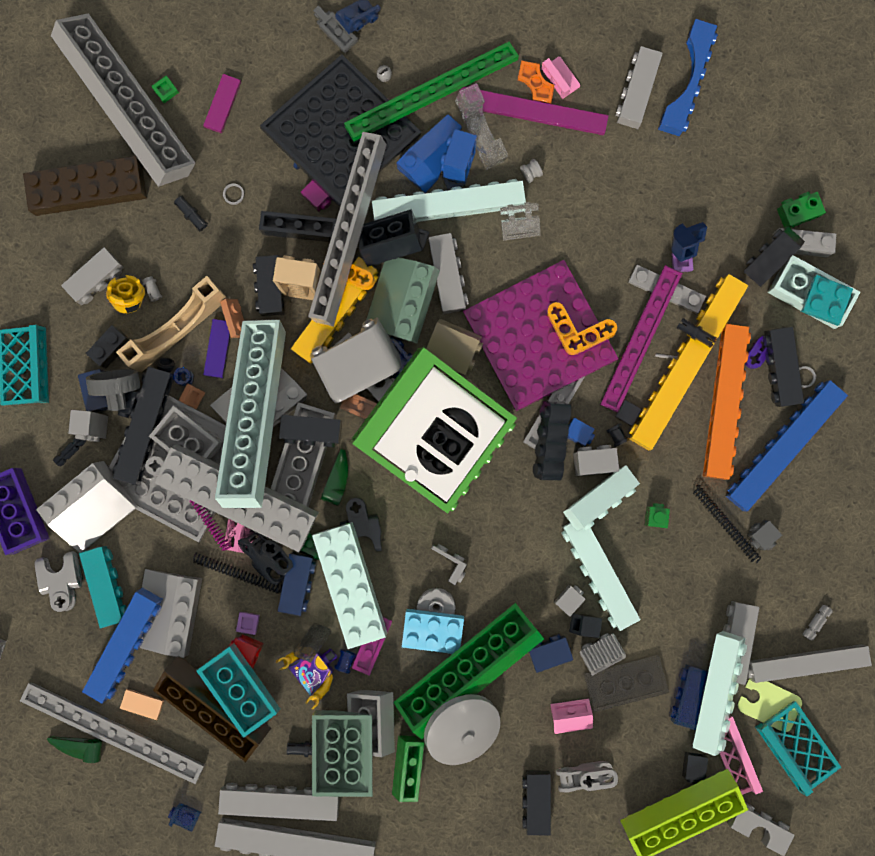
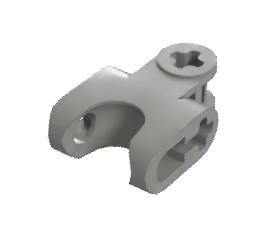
[35,551,82,612]
[556,761,618,792]

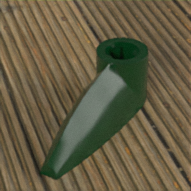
[320,449,348,506]
[47,736,102,763]

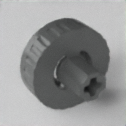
[86,369,140,411]

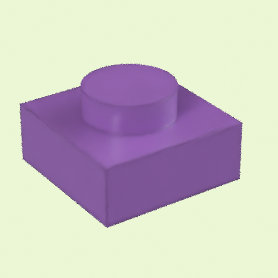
[671,253,693,272]
[236,612,260,635]

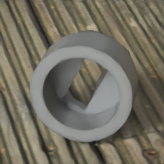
[377,65,392,82]

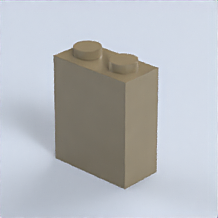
[426,319,483,375]

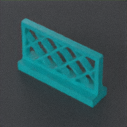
[0,325,49,406]
[755,701,841,796]

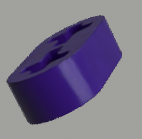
[745,336,768,369]

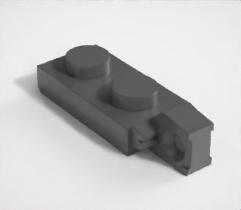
[313,5,358,54]

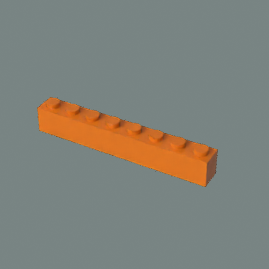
[702,324,751,480]

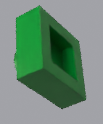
[151,75,179,103]

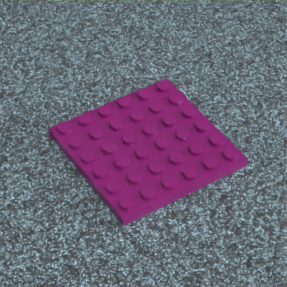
[463,260,618,412]

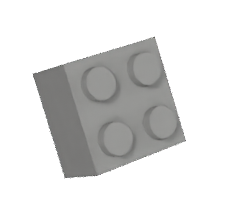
[573,445,619,476]

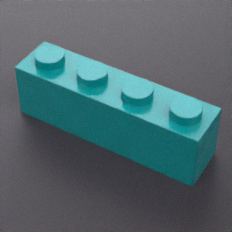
[79,546,127,628]

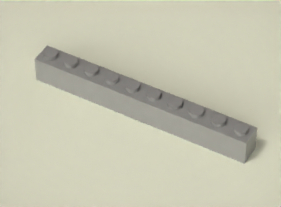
[308,132,387,327]

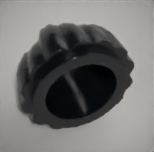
[156,358,175,373]

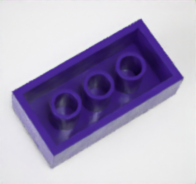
[0,468,50,555]

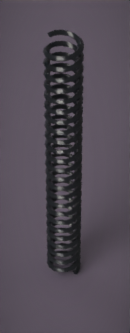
[693,485,761,563]
[193,552,283,594]

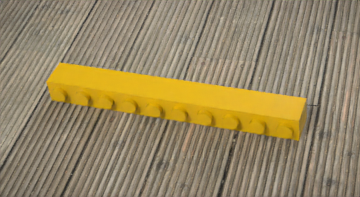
[629,274,749,451]

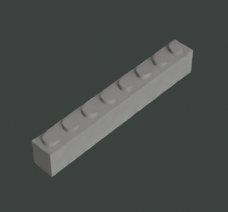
[215,818,376,856]

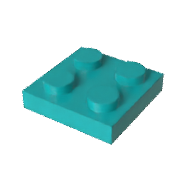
[801,275,853,326]

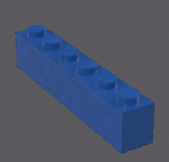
[82,588,163,704]

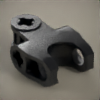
[340,498,382,552]
[238,530,293,585]

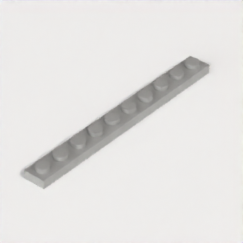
[20,682,205,784]

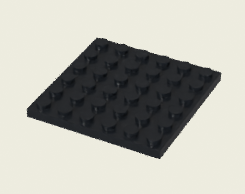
[260,55,421,207]

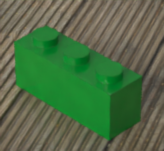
[392,736,424,802]

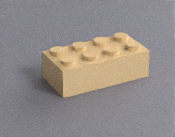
[273,255,321,300]

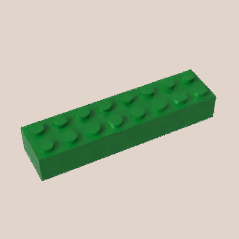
[393,603,544,739]

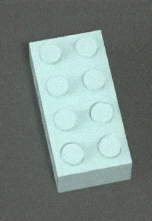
[767,255,860,329]

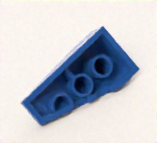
[397,115,462,193]

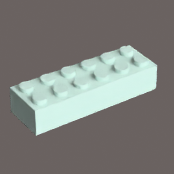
[312,522,387,649]

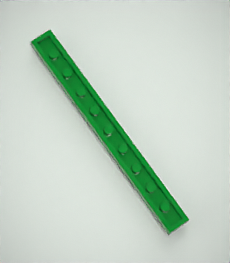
[344,41,519,141]

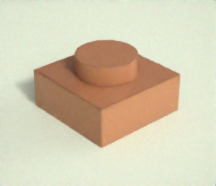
[179,384,205,409]

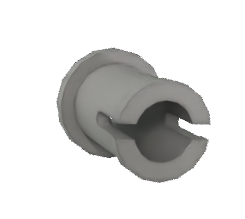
[142,276,162,302]

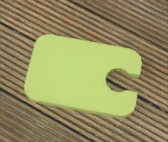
[738,678,802,732]

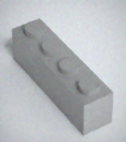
[615,46,663,129]
[429,233,468,314]
[723,601,759,685]

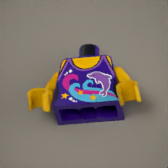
[276,648,337,709]

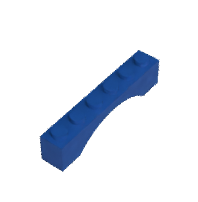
[658,19,718,136]

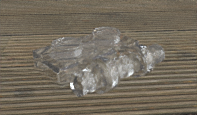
[500,202,541,241]

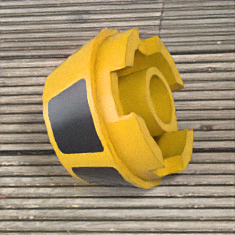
[106,275,145,314]

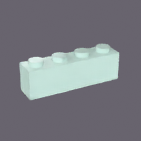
[563,465,640,531]

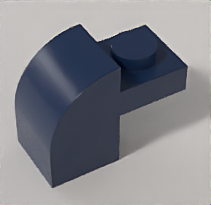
[671,222,707,262]

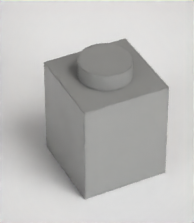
[554,585,585,616]

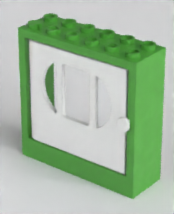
[349,347,517,514]

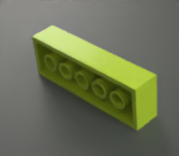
[620,769,748,856]

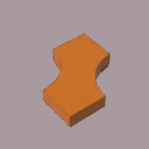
[518,60,555,104]

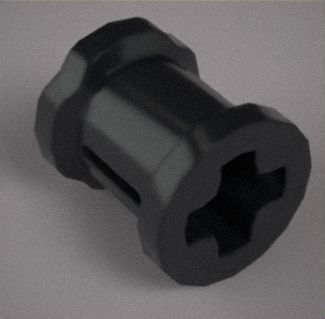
[606,423,630,447]

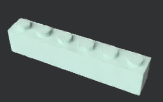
[561,523,640,631]
[692,631,747,756]

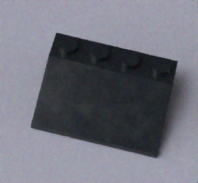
[416,407,478,474]

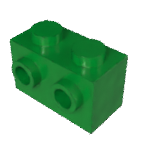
[777,191,826,229]

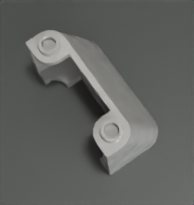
[310,317,401,403]

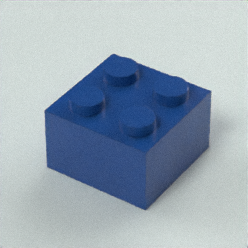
[441,129,477,184]

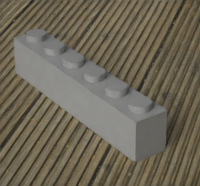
[218,783,340,821]

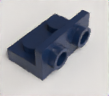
[335,0,381,34]

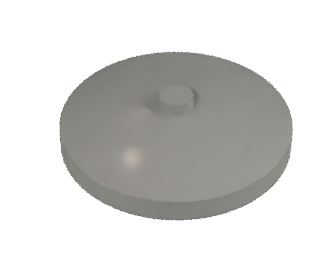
[424,695,500,765]

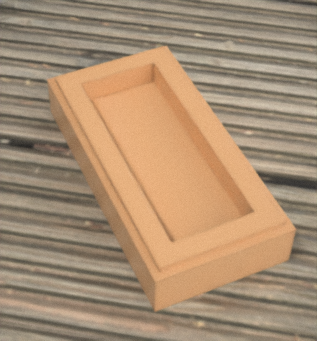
[120,689,164,720]

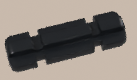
[53,438,86,467]

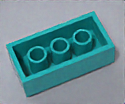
[197,643,280,738]

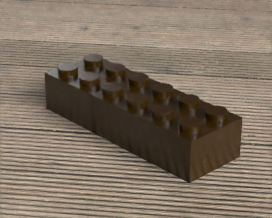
[23,156,147,216]
[153,656,271,763]

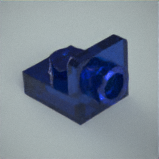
[168,802,201,832]

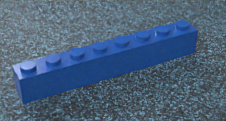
[726,380,848,511]

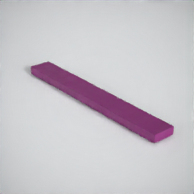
[458,87,609,135]
[600,265,683,413]

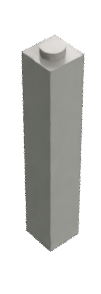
[747,644,872,683]

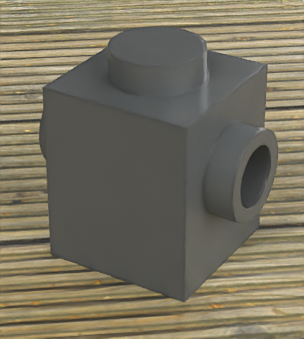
[747,520,782,551]

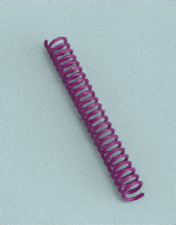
[189,500,232,551]

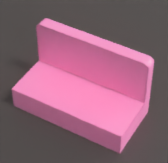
[541,57,580,99]
[550,699,593,734]

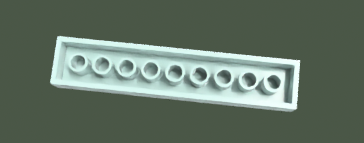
[215,320,286,508]

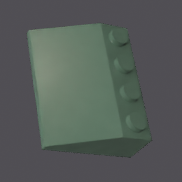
[366,258,440,344]
[312,710,373,797]

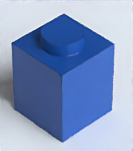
[568,418,595,447]

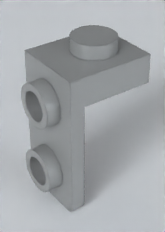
[431,544,467,585]

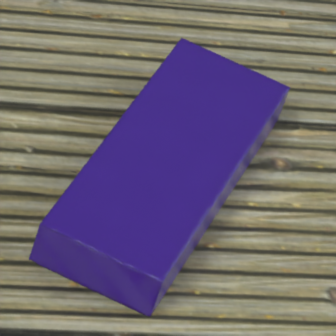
[203,319,230,378]

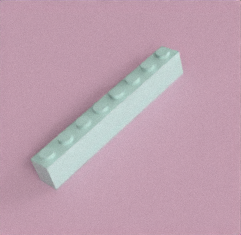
[372,179,526,222]

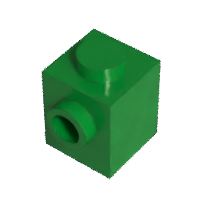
[644,503,670,528]

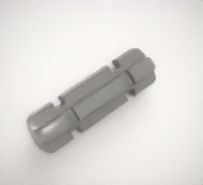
[803,605,833,640]

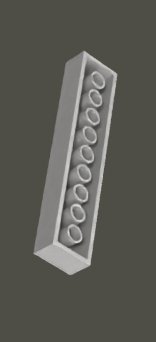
[51,13,195,187]

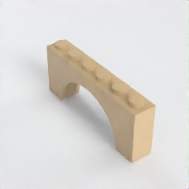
[116,276,228,372]

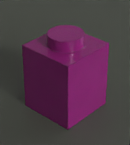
[301,180,331,212]

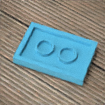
[402,609,464,654]

